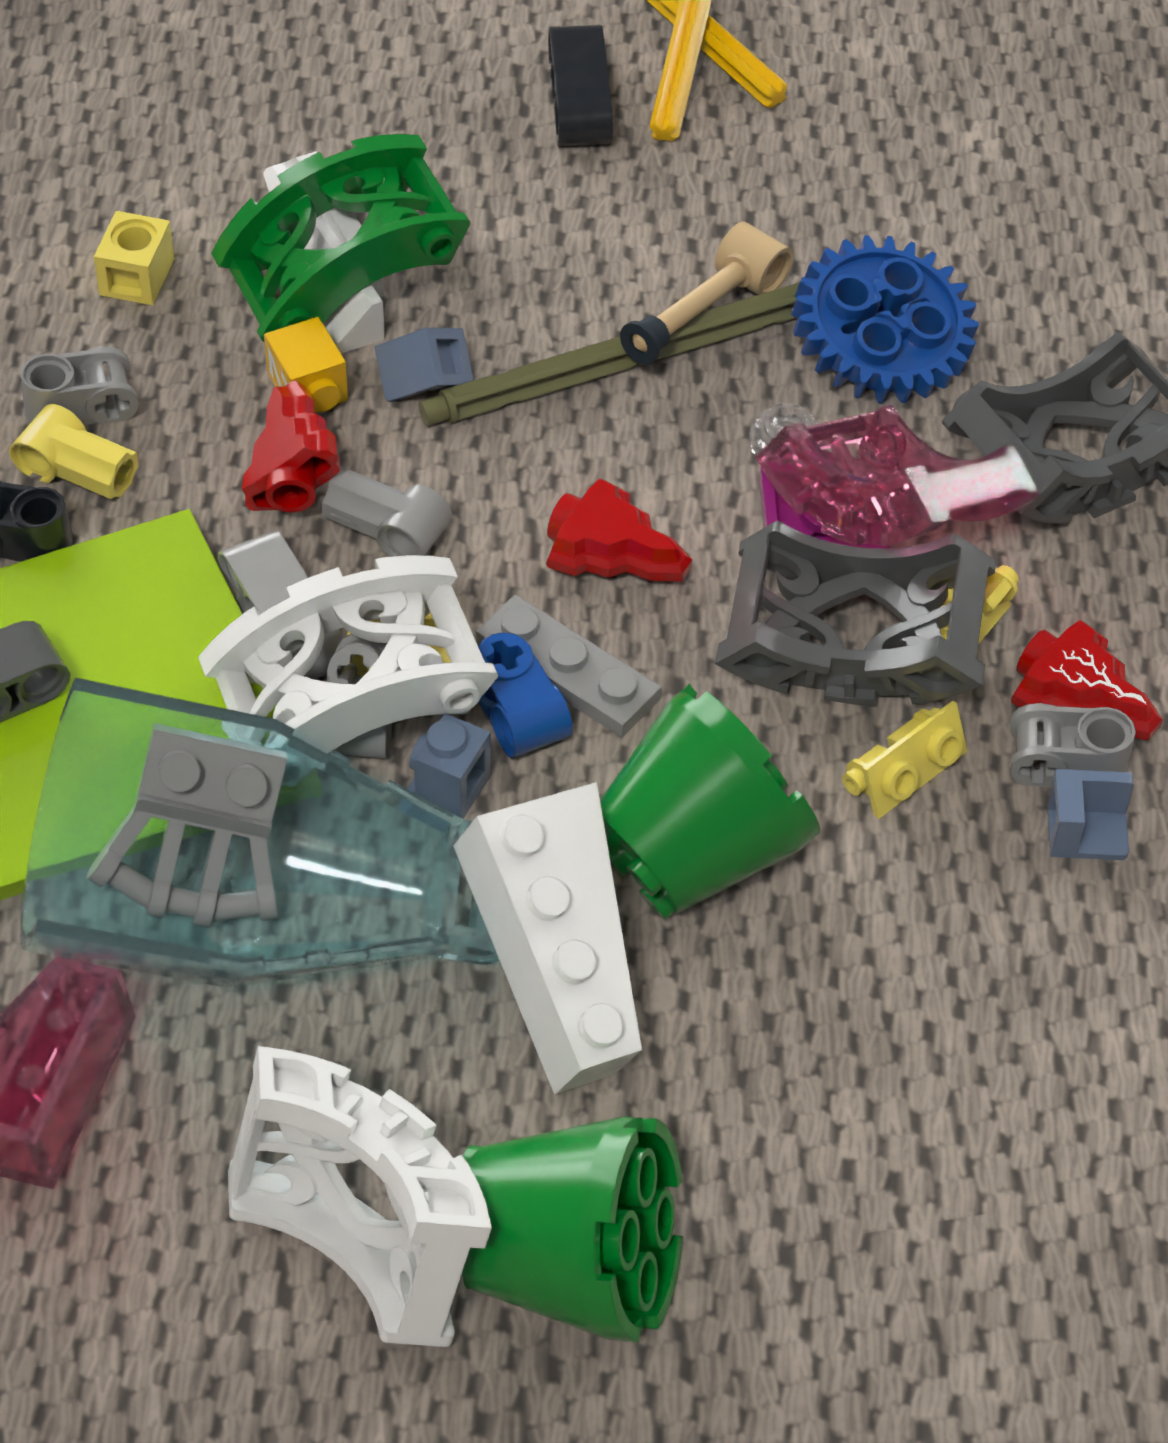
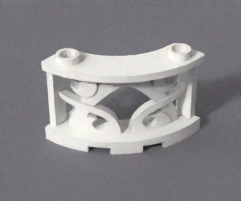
[198,555,498,782]
[228,1046,491,1347]

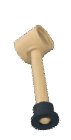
[620,221,794,365]

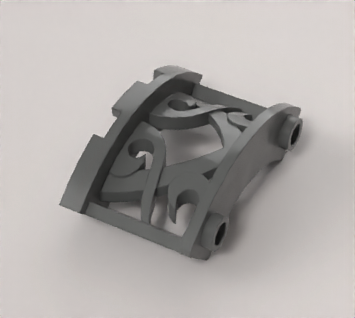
[942,332,1168,524]
[715,521,996,707]

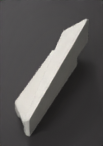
[263,151,385,353]

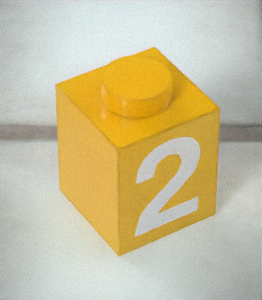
[264,317,348,413]

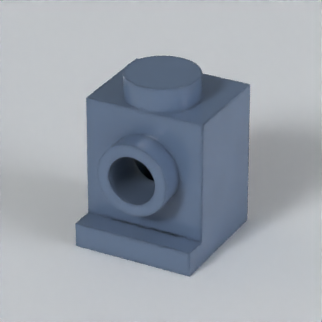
[404,713,491,822]

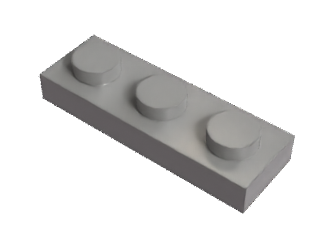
[476,594,662,738]

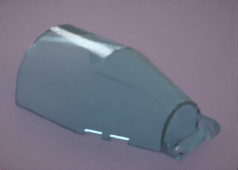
[20,678,499,988]

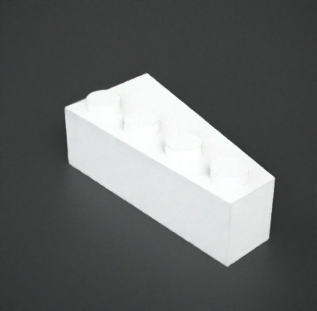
[453,782,642,1095]

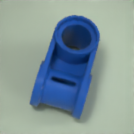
[478,632,573,758]

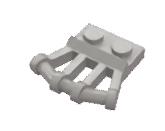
[86,723,288,928]

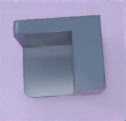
[374,328,474,401]
[1047,769,1134,860]

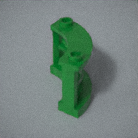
[211,134,471,342]

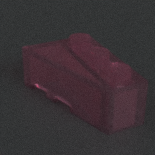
[0,956,136,1190]

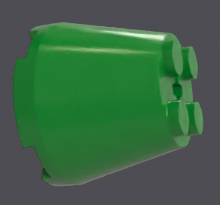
[600,684,820,920]
[462,1116,683,1343]

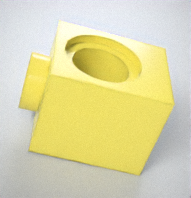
[94,211,174,305]

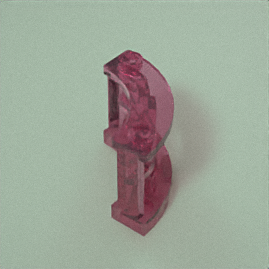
[755,405,1039,546]

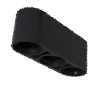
[548,25,613,147]

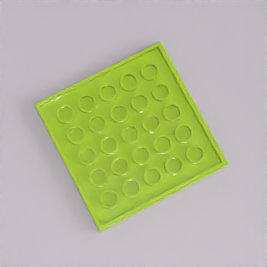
[0,508,324,901]

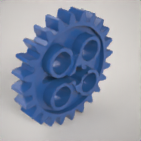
[791,235,979,404]

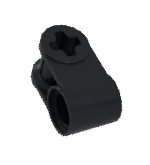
[0,481,74,562]

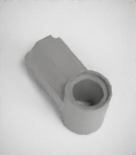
[322,469,452,557]

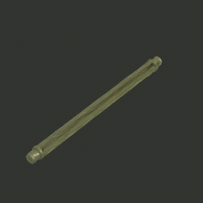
[418,282,800,426]

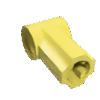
[9,404,139,499]

